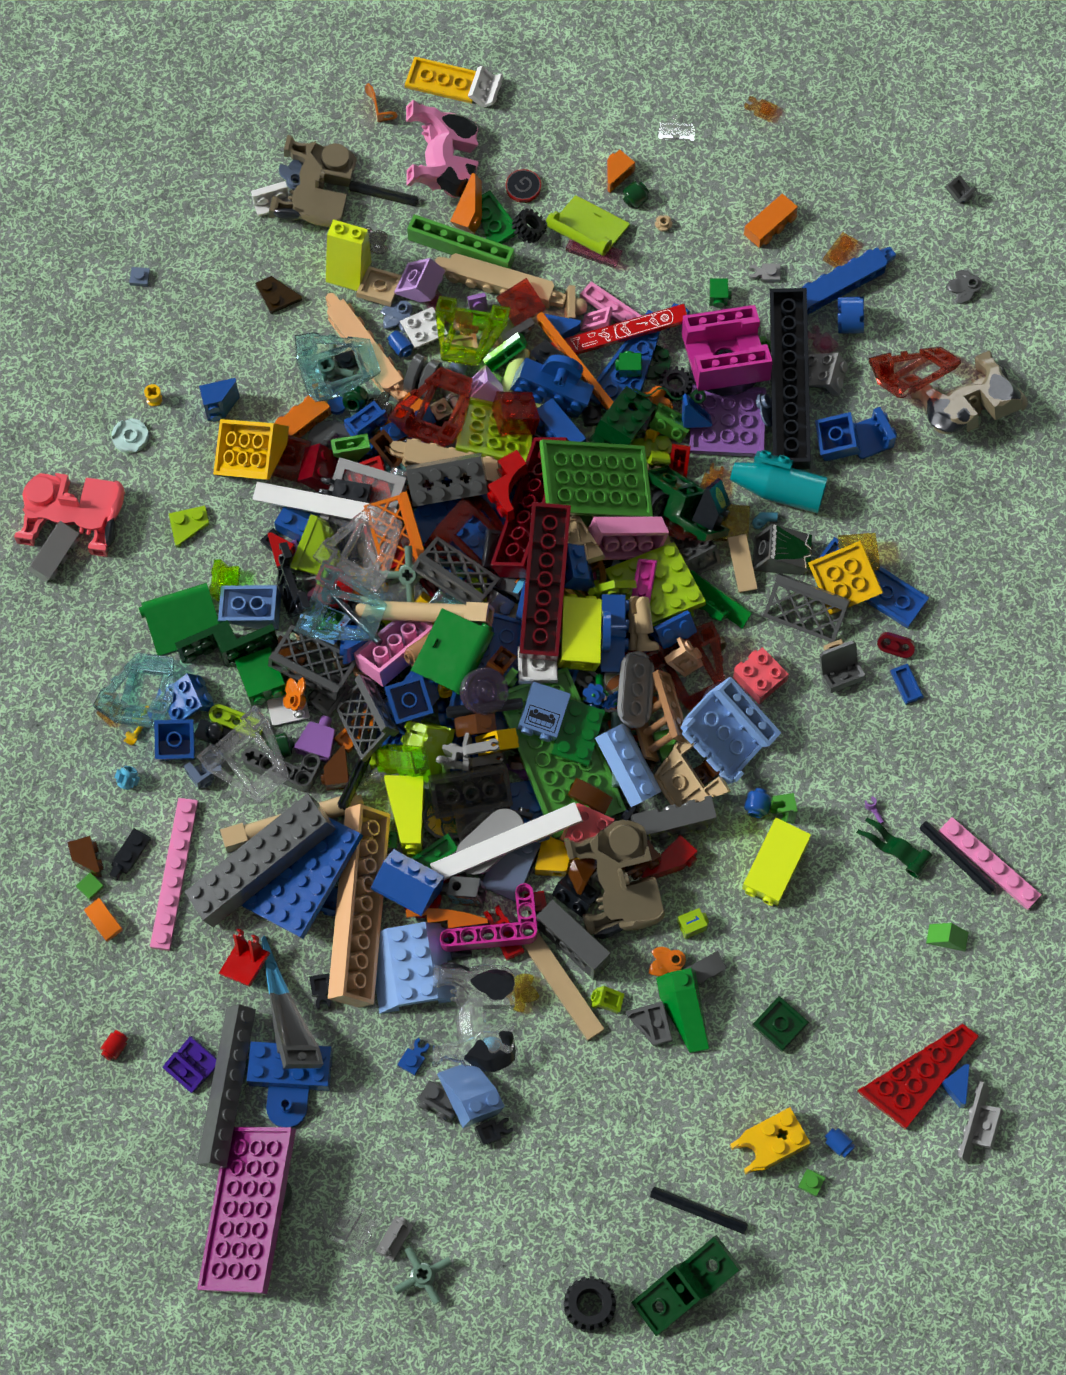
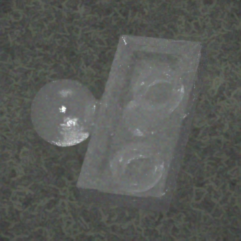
[659,113,695,141]

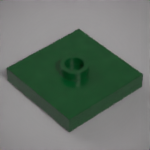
[752,996,809,1052]

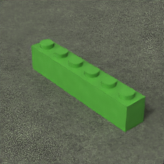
[407,214,515,269]

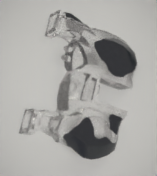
[432,962,516,1072]

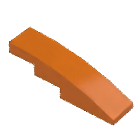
[405,908,488,928]

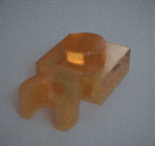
[744,96,778,122]
[700,463,724,489]

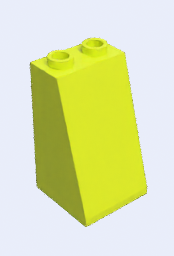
[326,219,372,291]
[557,594,602,671]
[384,775,425,858]
[742,817,811,906]

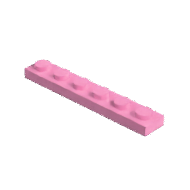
[939,817,1041,910]

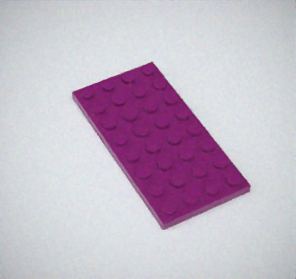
[197,1127,296,1294]

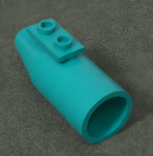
[730,450,828,514]

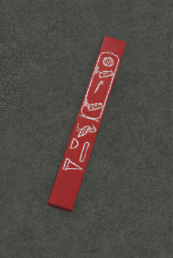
[551,304,687,355]

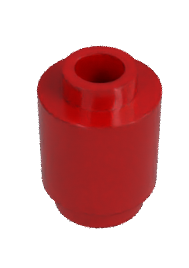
[100,1030,129,1061]

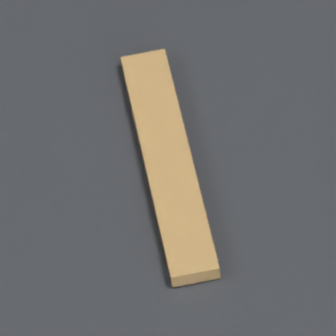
[522,932,604,1041]

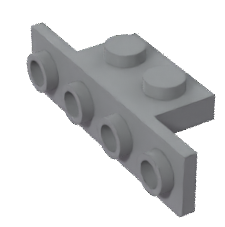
[958,1081,1003,1164]

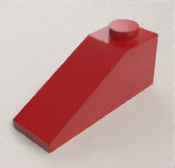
[640,835,697,879]

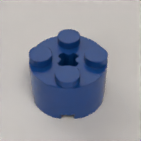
[838,297,864,334]

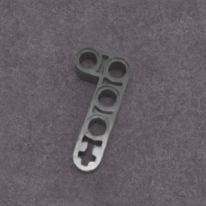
[242,748,322,792]

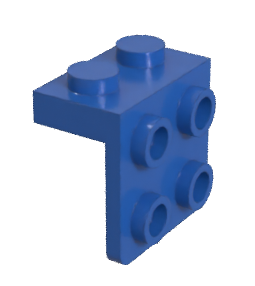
[856,407,897,459]
[650,610,697,649]
[161,673,214,720]

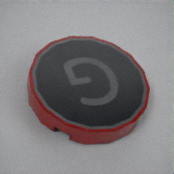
[506,169,541,203]

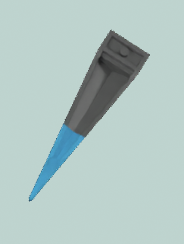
[261,936,323,1069]

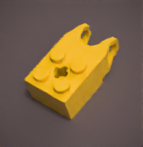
[730,1107,810,1175]

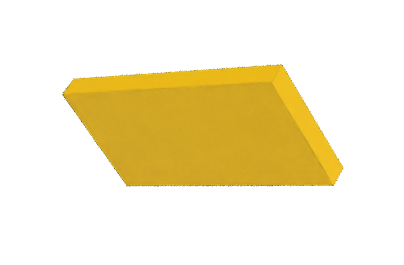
[404,56,476,104]

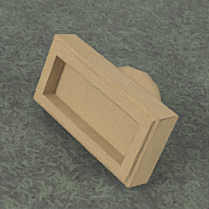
[564,285,588,319]

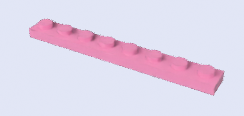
[150,798,198,951]

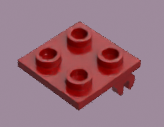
[219,929,270,987]

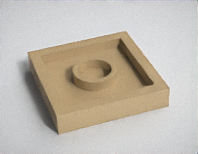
[356,266,402,307]

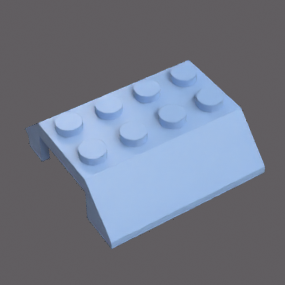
[681,677,781,784]
[375,922,458,1014]

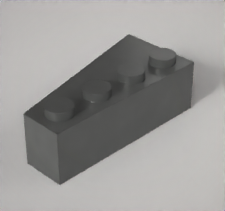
[629,795,717,842]

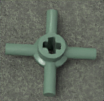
[299,343,354,395]
[381,546,424,602]
[394,1246,452,1305]

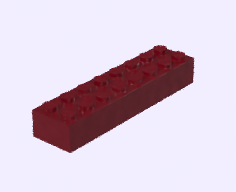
[491,437,569,578]
[519,502,571,661]

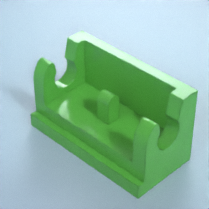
[770,793,798,824]

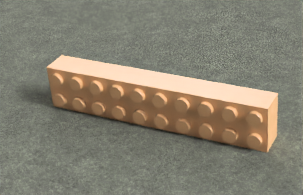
[328,804,391,1007]

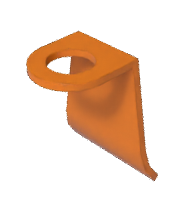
[365,83,398,122]

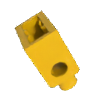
[535,837,583,877]

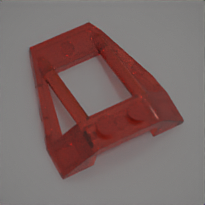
[869,346,961,398]
[388,367,473,447]
[425,495,504,576]
[646,621,726,712]

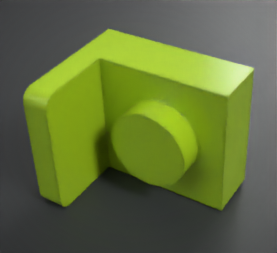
[591,986,624,1014]

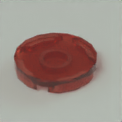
[664,517,697,541]

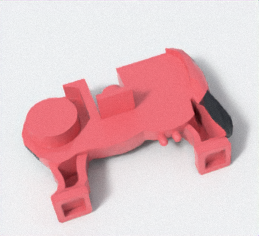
[14,473,125,557]

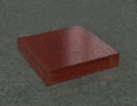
[496,278,546,327]

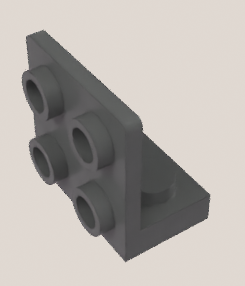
[674,533,722,575]

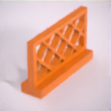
[364,491,425,571]

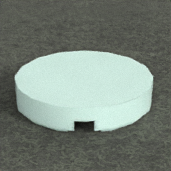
[112,418,149,454]

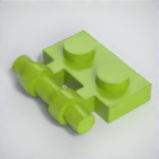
[588,580,637,598]

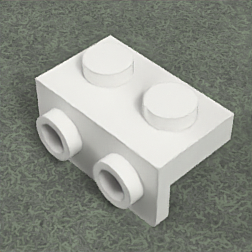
[468,66,504,108]

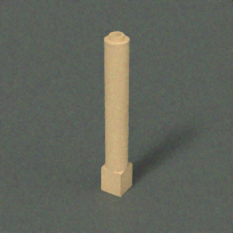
[356,600,495,627]
[220,792,364,853]

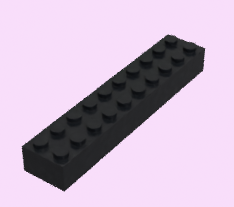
[770,288,811,469]

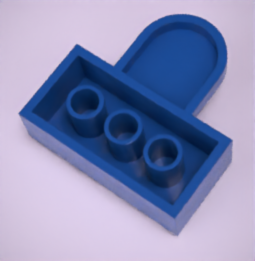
[510,355,594,418]
[600,594,629,676]
[247,1041,333,1128]

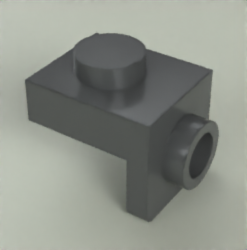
[945,174,977,203]

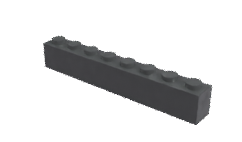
[197,1004,256,1169]

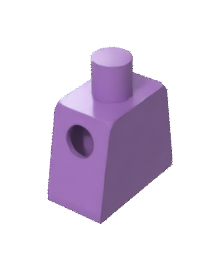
[294,715,336,763]

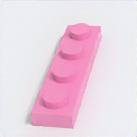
[580,281,642,323]

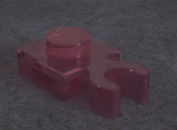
[808,325,839,354]

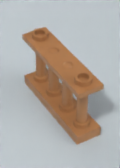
[635,670,688,762]

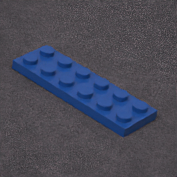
[819,537,929,629]

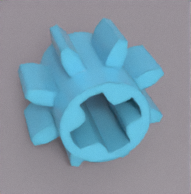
[114,766,140,790]

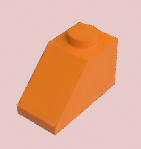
[607,149,635,193]

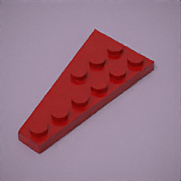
[857,1023,979,1130]

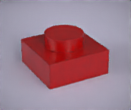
[524,890,547,914]

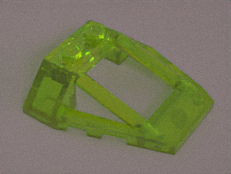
[435,296,511,366]

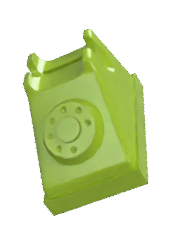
[290,514,340,578]
[401,720,455,786]

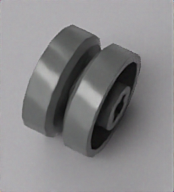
[403,353,443,400]

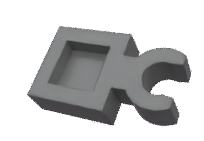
[749,263,780,282]

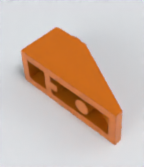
[450,173,482,234]

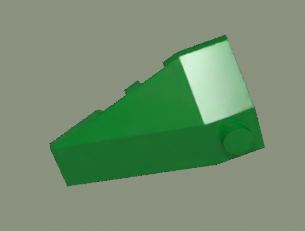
[656,968,710,1053]

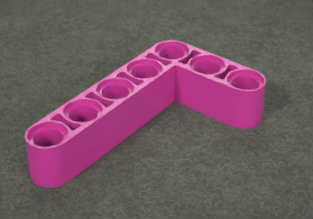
[440,883,537,952]

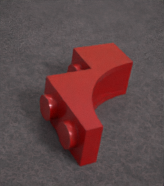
[487,450,528,522]

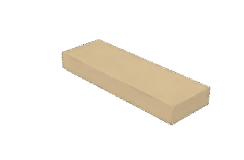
[727,534,757,593]

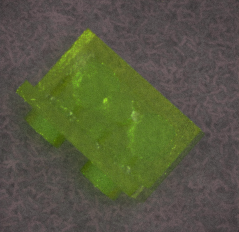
[209,559,241,603]

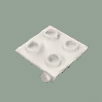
[400,307,448,350]
[267,693,310,726]

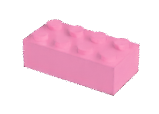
[588,517,669,560]
[353,621,433,687]

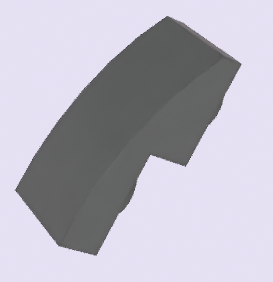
[685,951,727,984]

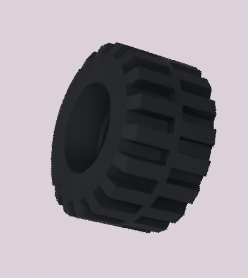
[564,1276,616,1333]

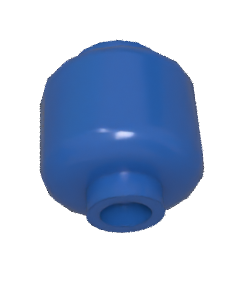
[744,788,772,818]

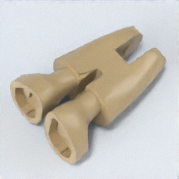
[628,596,659,651]

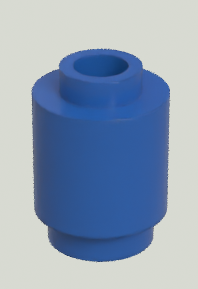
[388,330,414,357]
[825,1128,856,1158]

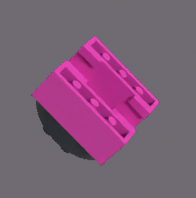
[682,305,773,396]

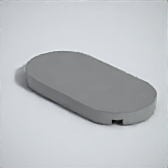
[617,651,655,728]
[456,809,524,875]

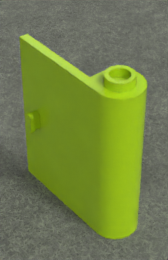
[546,195,630,256]

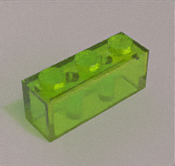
[374,744,430,777]

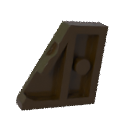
[255,276,302,314]

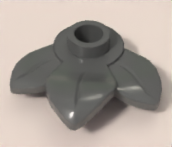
[946,270,982,304]

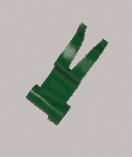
[633,387,706,404]
[856,817,932,879]

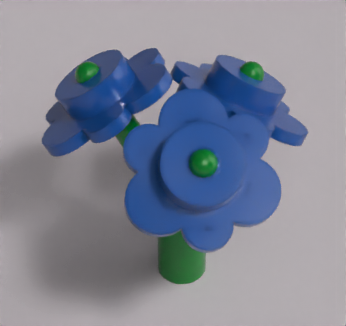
[583,674,618,709]

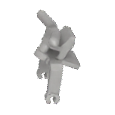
[436,733,504,781]

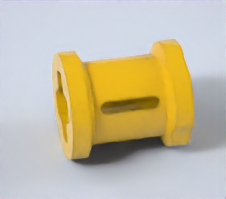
[144,384,162,406]

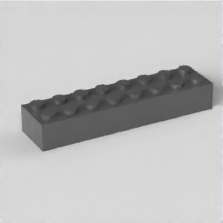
[185,793,336,928]

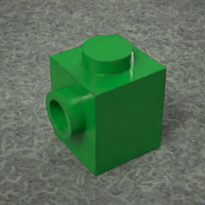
[709,278,732,308]
[615,351,642,377]

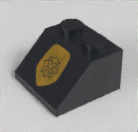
[692,478,731,531]

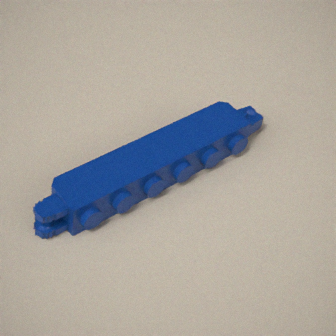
[802,247,896,315]

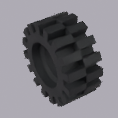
[512,208,547,244]
[659,366,692,402]

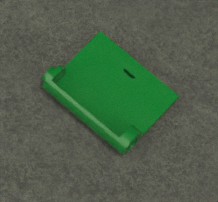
[139,583,219,656]
[411,608,495,696]

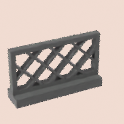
[412,536,500,604]
[763,573,851,642]
[268,625,356,700]
[336,674,400,762]

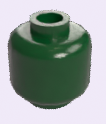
[623,181,650,208]
[342,385,369,412]
[265,732,295,759]

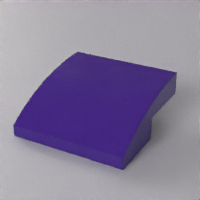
[162,1036,217,1093]

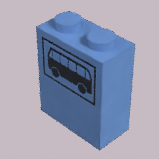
[517,682,570,742]

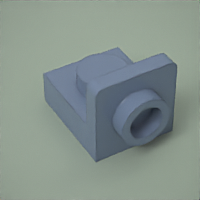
[184,762,215,790]

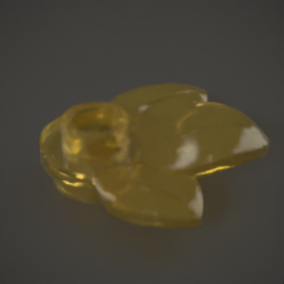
[504,974,539,1013]

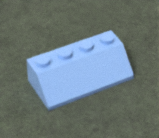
[595,723,661,807]

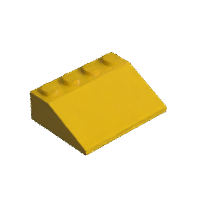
[213,419,289,480]

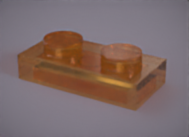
[823,232,858,268]

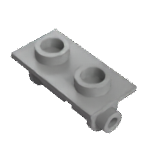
[375,1215,414,1261]

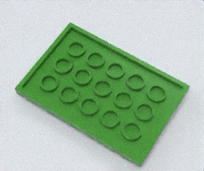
[539,439,653,517]

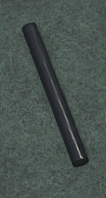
[330,592,383,646]

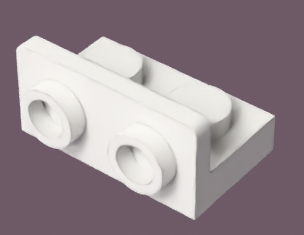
[251,181,291,217]

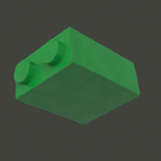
[234,647,287,706]

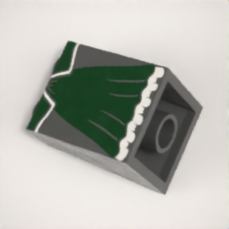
[752,524,813,575]

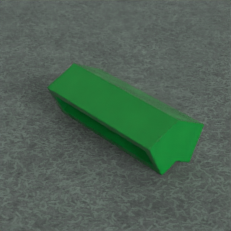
[482,332,528,372]

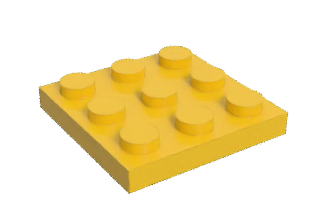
[808,540,883,615]

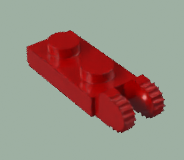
[483,905,524,961]

